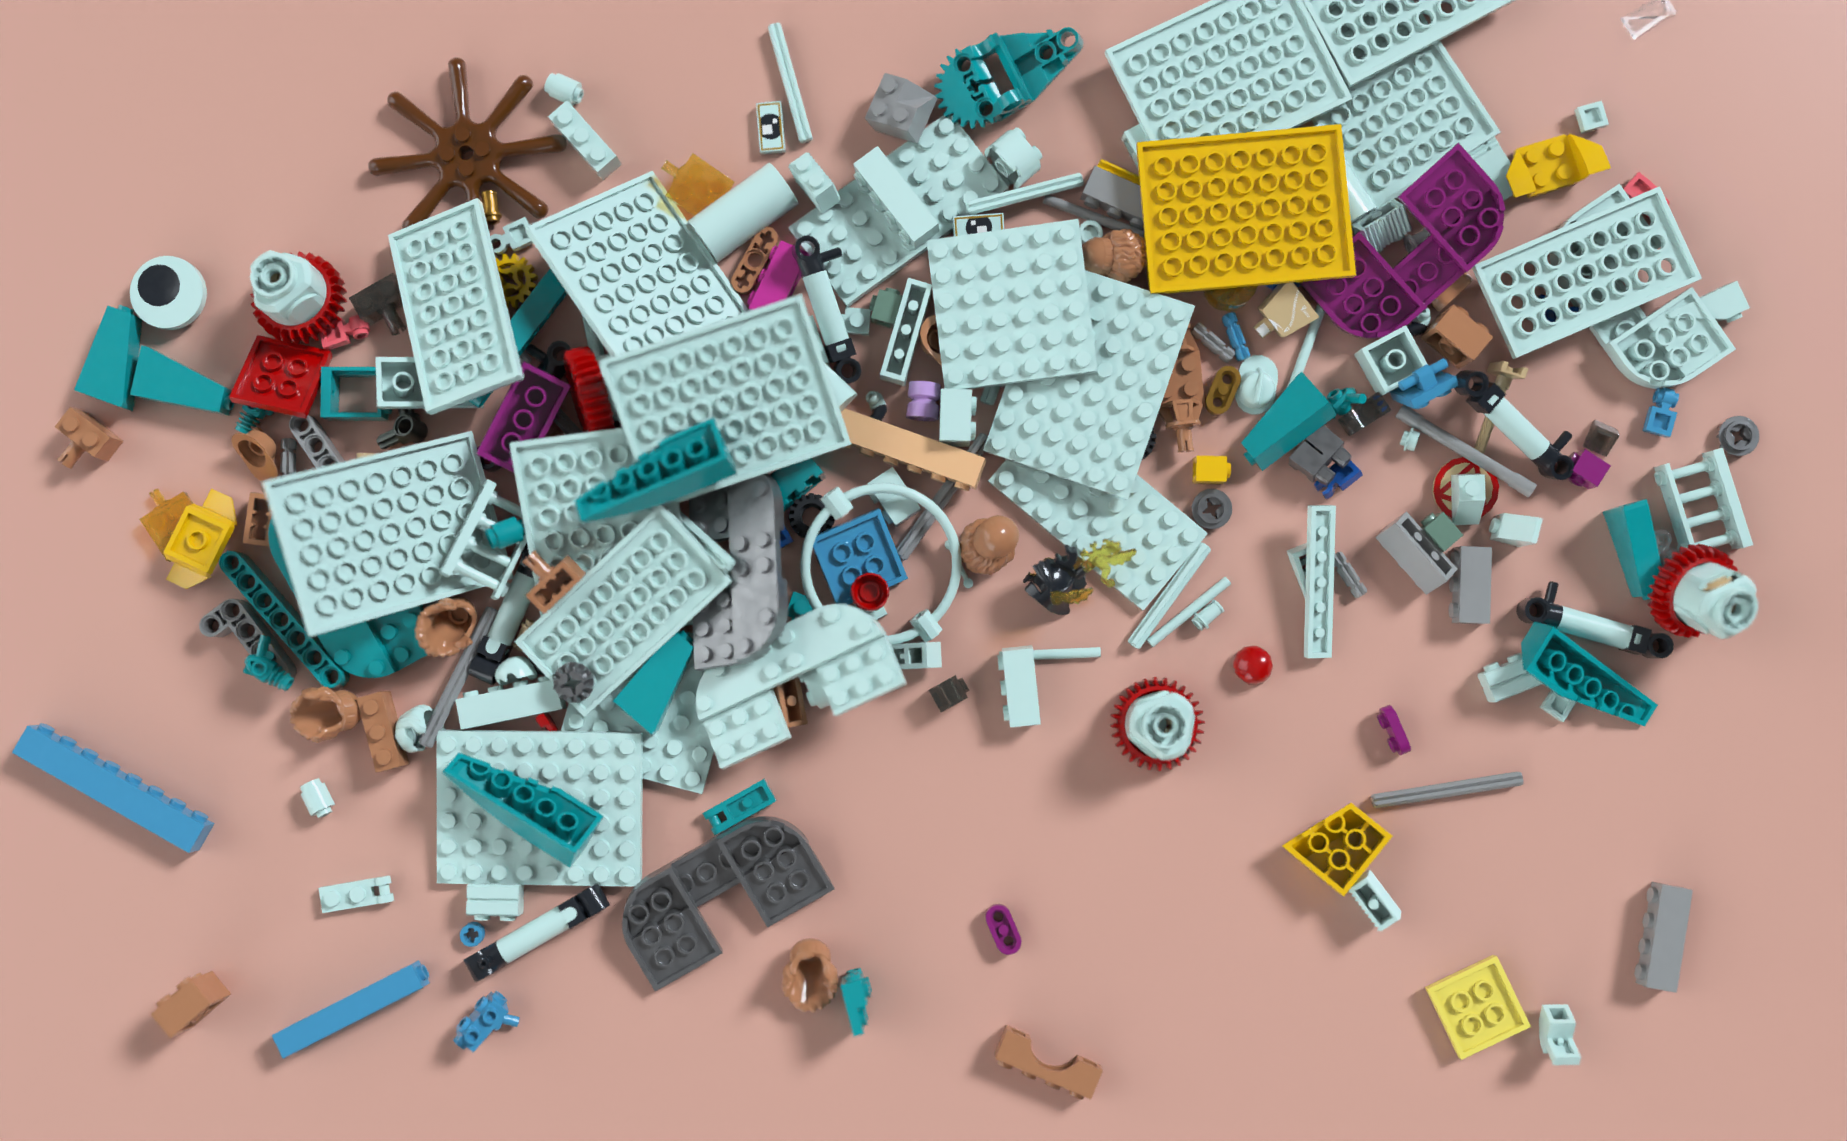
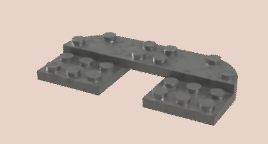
[689,473,788,671]
[622,816,834,991]

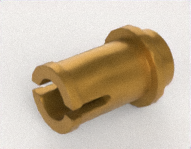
[481,191,502,225]

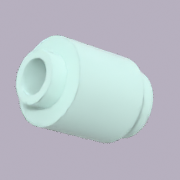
[544,73,584,106]
[300,778,335,818]

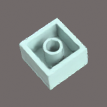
[1354,325,1427,396]
[939,389,977,447]

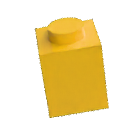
[1192,456,1231,484]

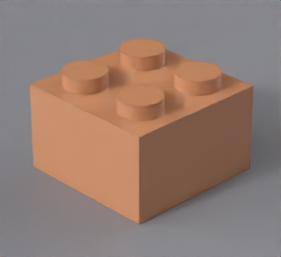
[1420,304,1493,369]
[150,971,231,1038]

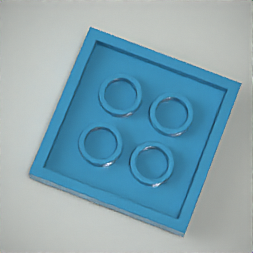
[813,508,908,605]

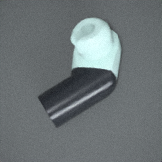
[1407,308,1431,337]
[866,391,887,421]

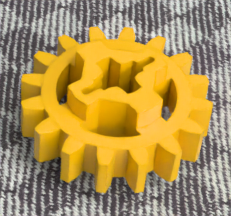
[495,253,539,309]

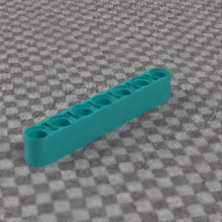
[469,268,568,408]
[219,551,350,688]

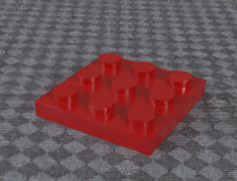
[229,335,333,419]

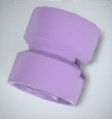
[906,381,941,421]

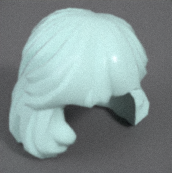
[394,704,446,753]

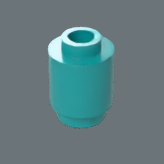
[485,517,526,549]

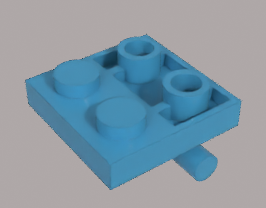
[1390,358,1458,409]

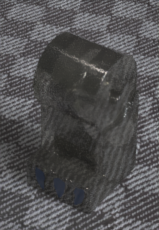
[1338,391,1391,436]

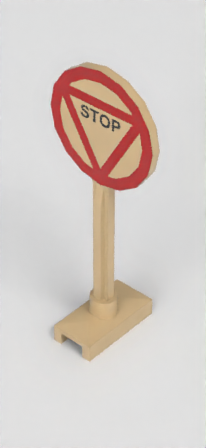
[1432,361,1528,518]

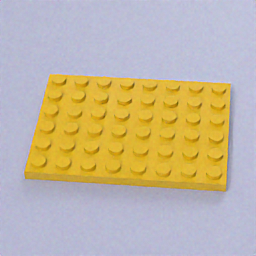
[1136,124,1356,294]

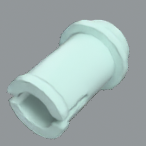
[1191,599,1224,631]

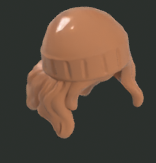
[1082,229,1147,283]
[959,515,1019,575]
[414,597,477,658]
[289,687,361,743]
[782,938,839,1013]

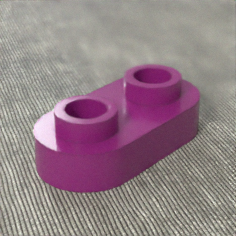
[1377,705,1411,755]
[985,904,1022,955]

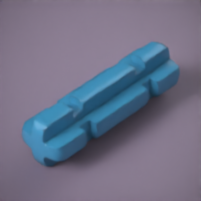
[1222,312,1250,361]

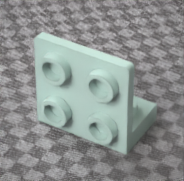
[1475,145,1513,200]

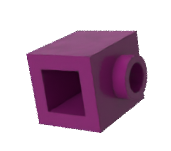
[1568,449,1611,489]

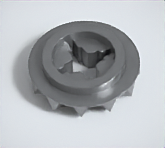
[1717,416,1759,457]
[1191,489,1232,529]
[552,662,594,703]

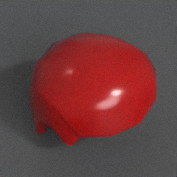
[850,572,889,612]
[1233,645,1273,685]

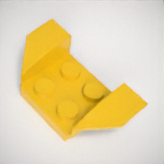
[1506,134,1611,198]
[163,488,237,589]

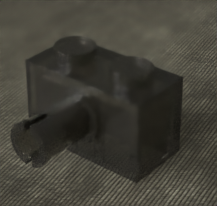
[349,273,406,335]

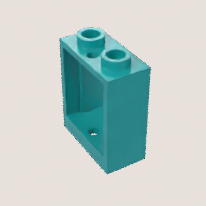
[320,367,393,421]

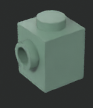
[869,288,903,329]
[1421,512,1463,552]

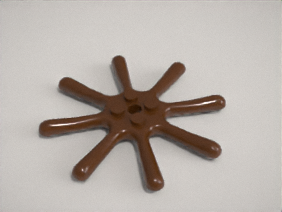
[368,58,567,229]

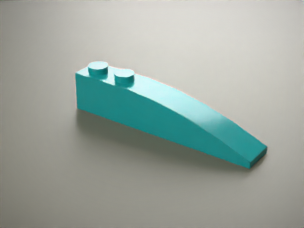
[574,418,737,523]
[1521,622,1658,726]
[442,752,604,868]

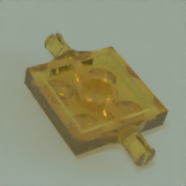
[661,153,735,216]
[139,489,193,562]

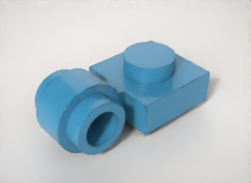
[1642,388,1679,438]

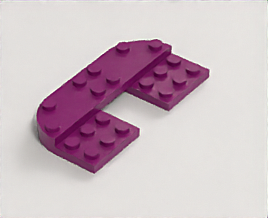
[1300,143,1505,338]

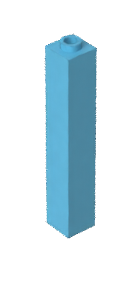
[272,960,430,1058]

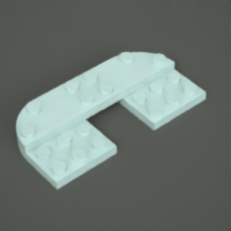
[1550,184,1736,389]
[696,604,907,769]

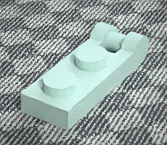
[319,875,394,913]

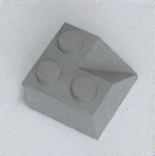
[865,73,938,144]

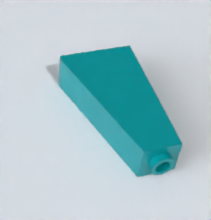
[74,305,142,411]
[130,345,235,416]
[1241,372,1337,471]
[1603,499,1662,600]
[613,630,694,735]

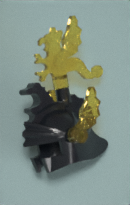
[1023,539,1137,615]

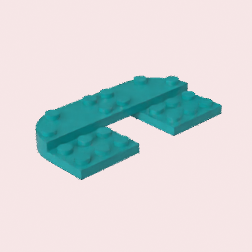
[268,517,427,678]

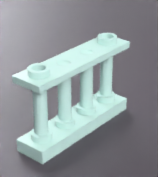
[1654,448,1753,553]
[438,479,527,600]

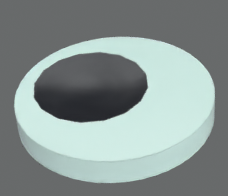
[130,256,207,330]

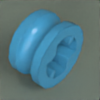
[460,922,485,947]

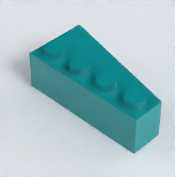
[770,458,826,512]

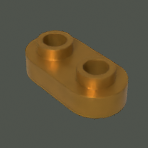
[1205,366,1241,415]

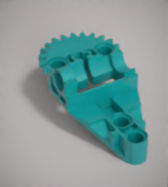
[934,27,1083,129]

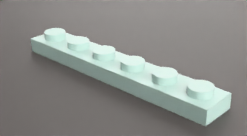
[1304,505,1336,658]

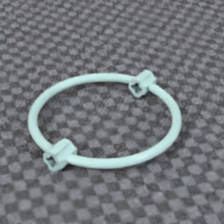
[800,483,962,644]

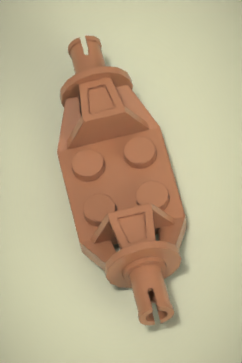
[1158,324,1205,453]

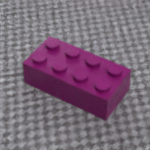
[476,361,571,473]

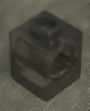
[929,675,970,712]

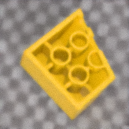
[1282,803,1393,896]

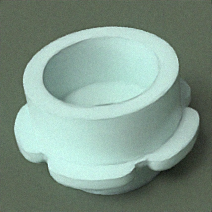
[1400,427,1421,452]

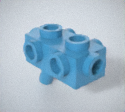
[453,991,520,1052]

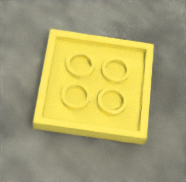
[1425,954,1531,1060]

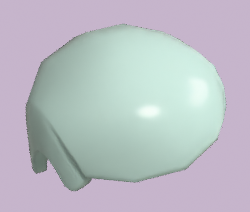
[495,656,538,685]

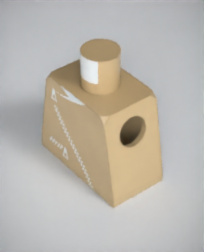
[1253,283,1319,338]

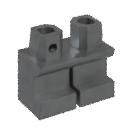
[1289,425,1352,486]

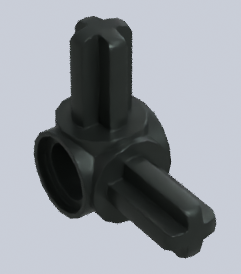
[376,409,428,449]

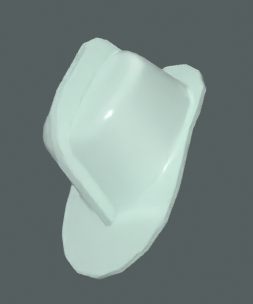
[1235,355,1278,414]

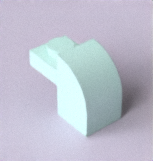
[1539,1004,1581,1065]

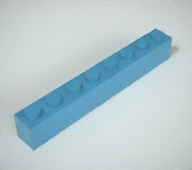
[12,723,214,853]

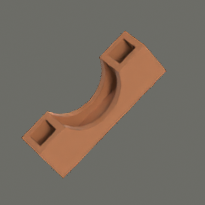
[994,1025,1103,1100]

